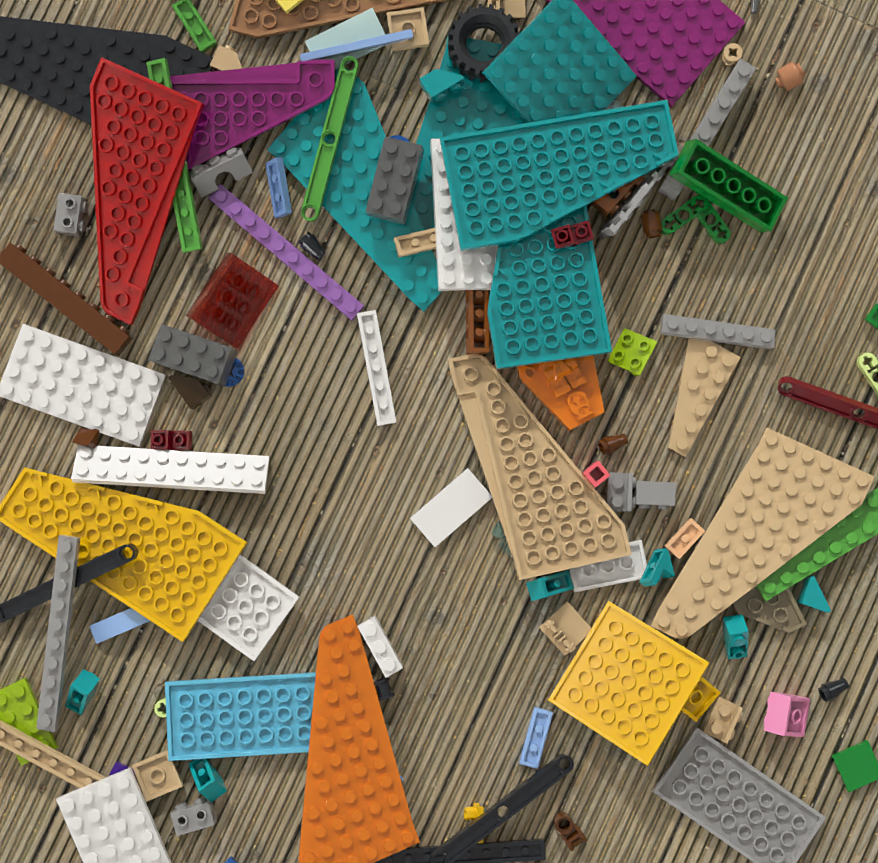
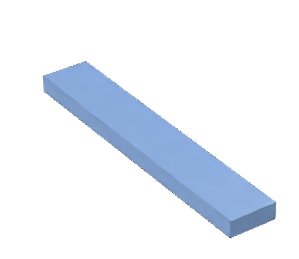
[300,29,413,61]

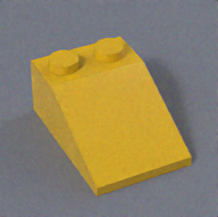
[682,677,721,722]

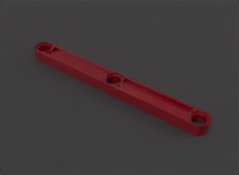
[778,376,878,429]

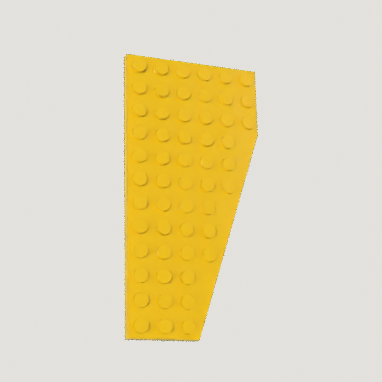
[0,467,248,642]

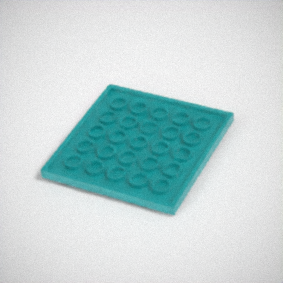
[482,0,637,123]

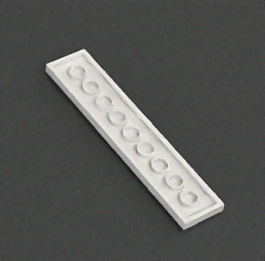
[71,445,270,494]

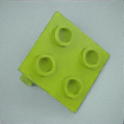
[607,328,658,376]

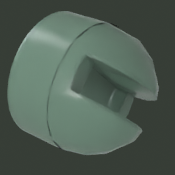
[491,522,505,538]

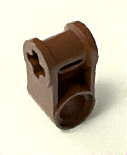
[554,812,588,852]

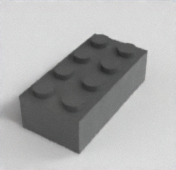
[365,137,424,225]
[148,324,238,387]

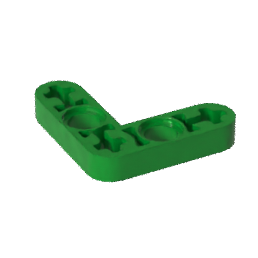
[661,195,731,244]

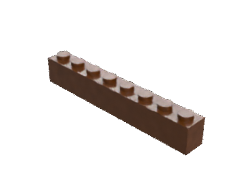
[0,243,133,356]

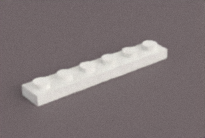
[357,310,397,426]

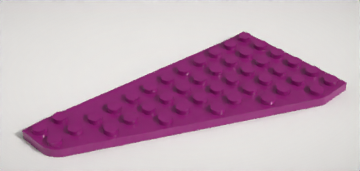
[170,60,335,171]

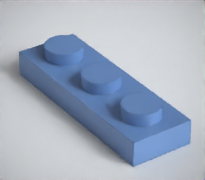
[265,157,292,218]

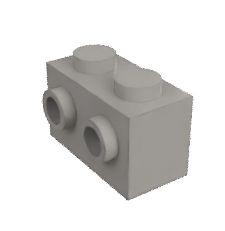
[53,193,88,237]
[634,481,676,510]
[170,797,217,836]

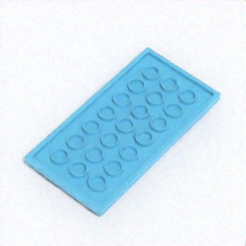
[165,672,316,761]

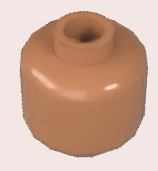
[775,62,805,91]

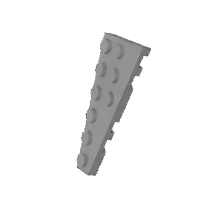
[596,151,679,240]

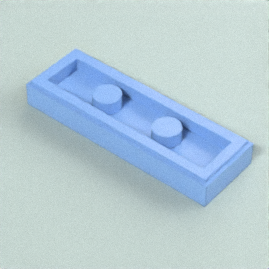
[519,706,553,769]

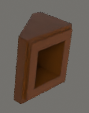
[72,426,100,449]

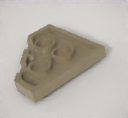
[732,586,807,633]

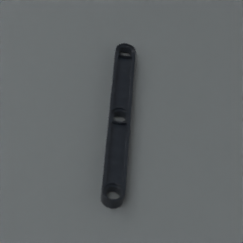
[0,543,139,623]
[429,754,574,863]

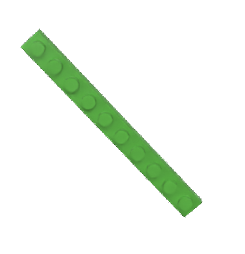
[146,58,203,253]

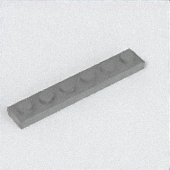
[660,314,775,350]

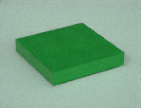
[831,740,878,792]

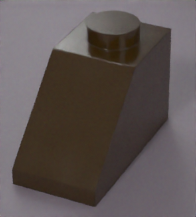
[168,375,212,410]

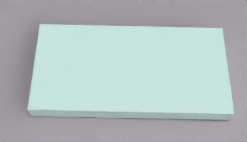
[305,8,385,70]

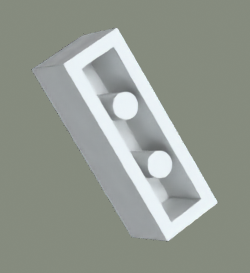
[357,615,403,678]

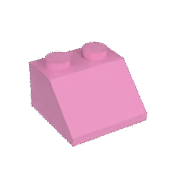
[764,692,811,737]

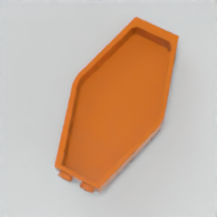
[517,356,604,431]

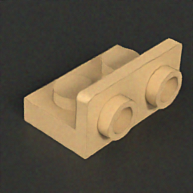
[702,696,743,744]

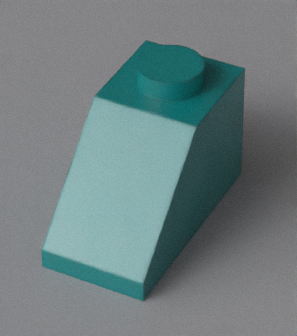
[526,570,574,601]
[65,669,100,716]
[188,758,227,802]

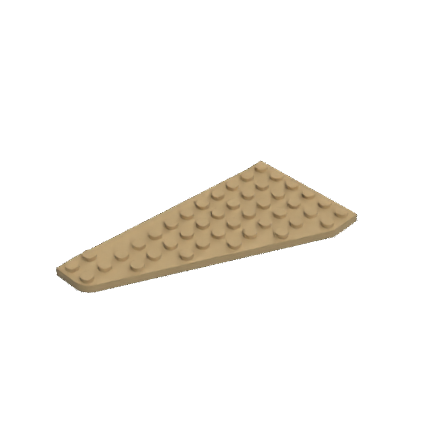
[447,354,632,581]
[650,427,874,639]

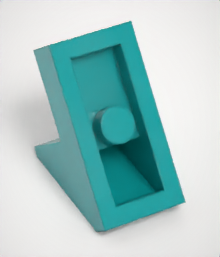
[639,548,675,586]

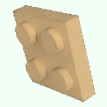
[387,7,429,52]
[132,750,184,802]

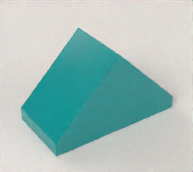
[797,575,831,613]

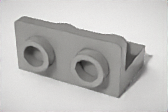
[606,472,636,512]

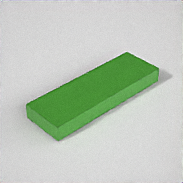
[172,0,218,53]

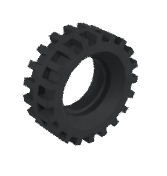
[448,4,520,83]

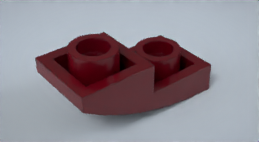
[551,220,594,249]
[150,430,193,450]

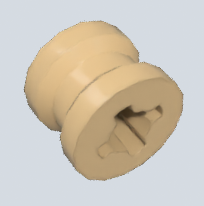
[721,43,743,67]

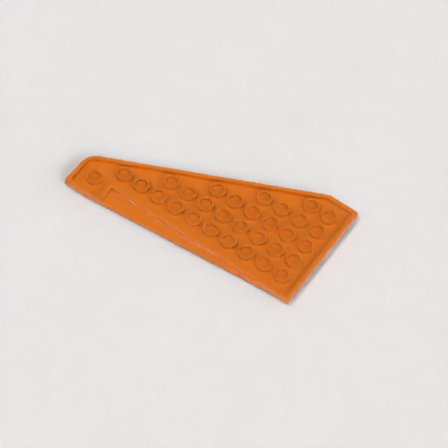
[298,614,420,863]

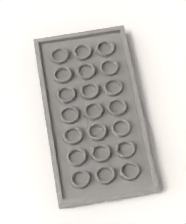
[652,726,826,863]

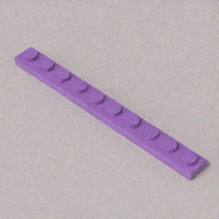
[208,184,364,321]

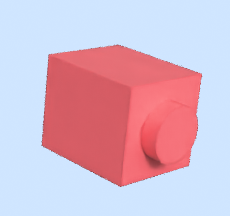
[582,460,610,488]

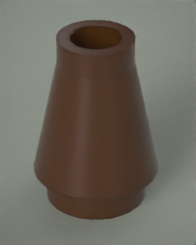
[598,433,628,455]

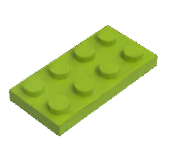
[0,677,59,766]

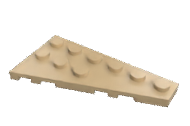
[668,338,741,457]

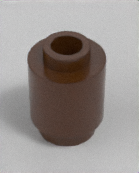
[640,209,663,239]

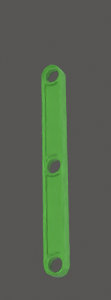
[301,56,359,222]

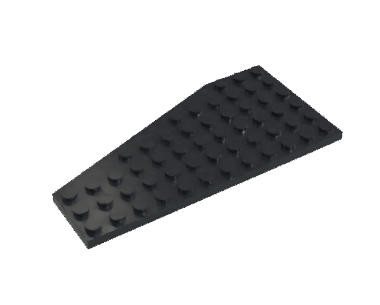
[0,16,213,126]

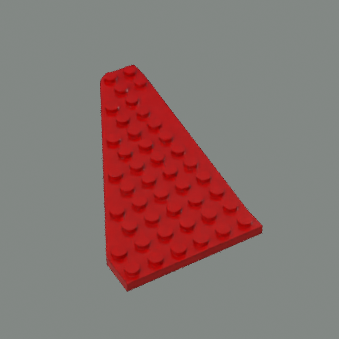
[90,57,205,325]

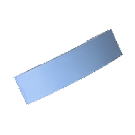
[89,608,150,644]

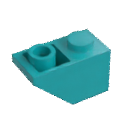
[419,69,464,104]
[723,614,749,660]

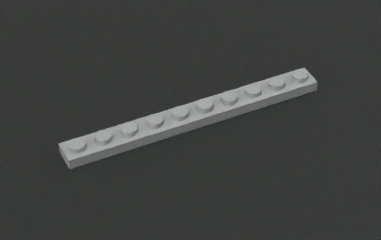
[36,535,81,732]

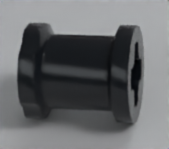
[373,677,395,701]

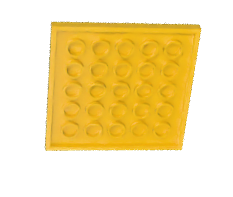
[548,601,710,766]

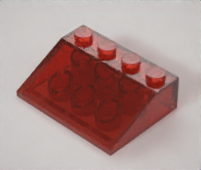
[186,252,279,349]

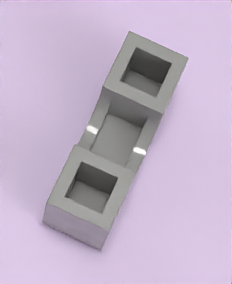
[189,146,253,197]

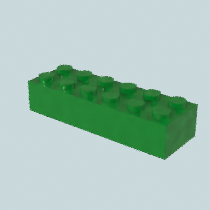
[669,139,788,233]

